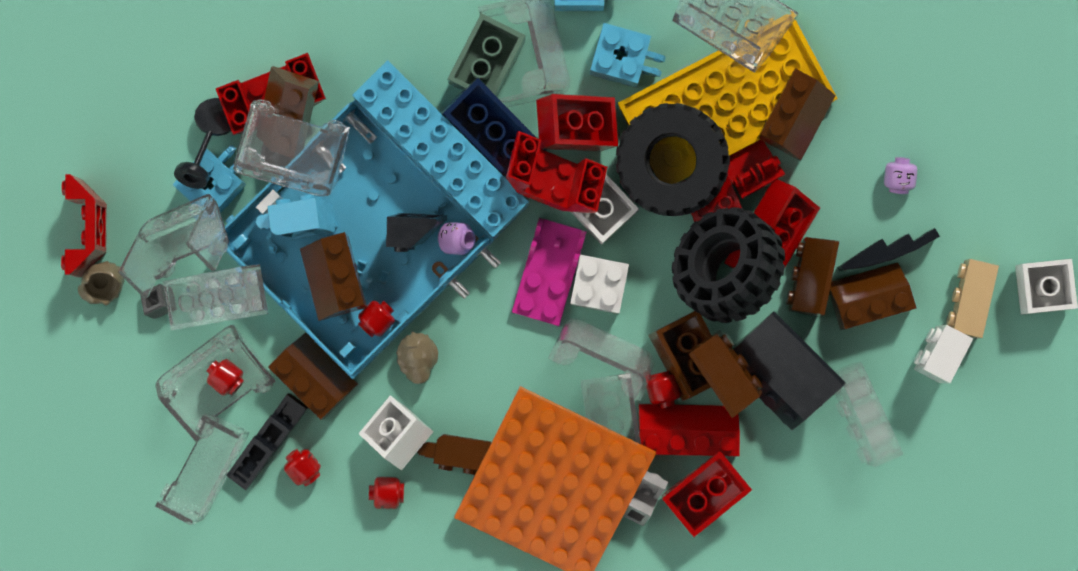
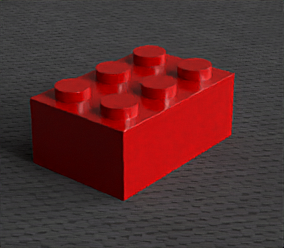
[536,94,618,151]

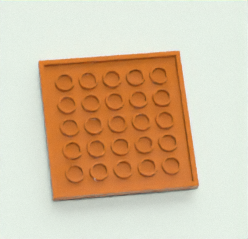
[454,386,656,571]

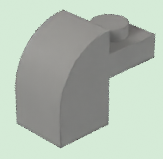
[623,471,668,526]

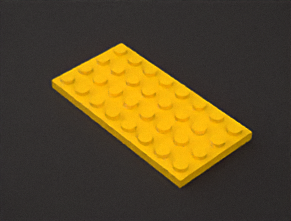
[617,12,838,184]

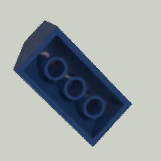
[440,78,547,178]

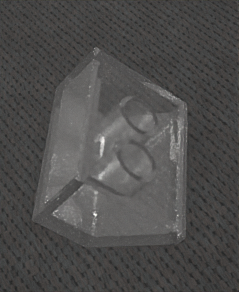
[581,373,641,444]

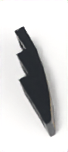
[837,228,940,271]
[226,393,308,490]

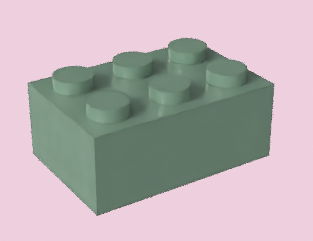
[447,13,526,97]

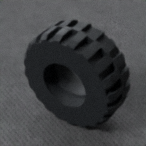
[616,103,730,216]
[672,207,785,323]

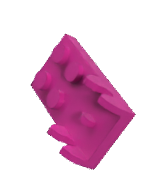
[512,218,587,326]

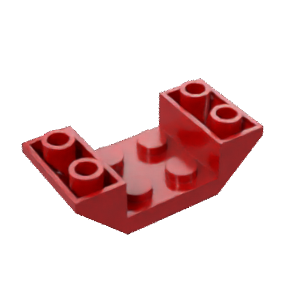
[215,53,326,135]
[506,131,608,213]
[61,174,107,277]

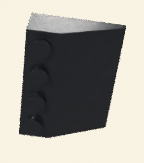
[733,311,846,430]

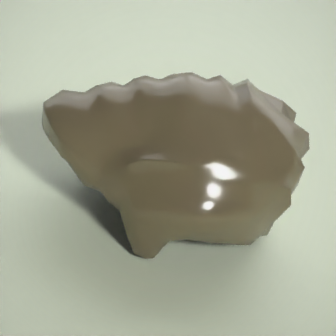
[78,261,125,305]
[396,331,438,384]

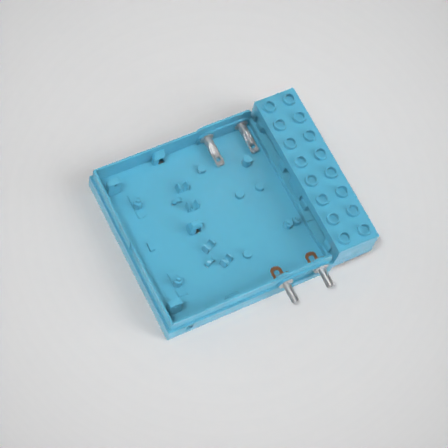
[214,60,529,379]

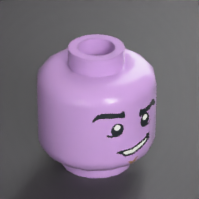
[884,157,918,194]
[438,222,476,255]

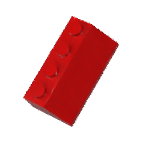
[724,179,820,269]
[638,404,740,456]

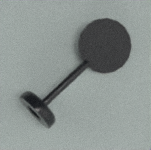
[174,98,231,189]

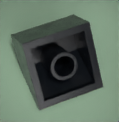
[386,213,447,252]

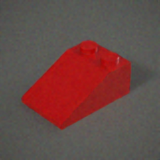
[662,451,752,537]

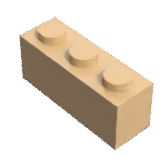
[946,259,999,339]

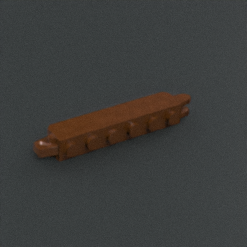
[417,434,491,475]

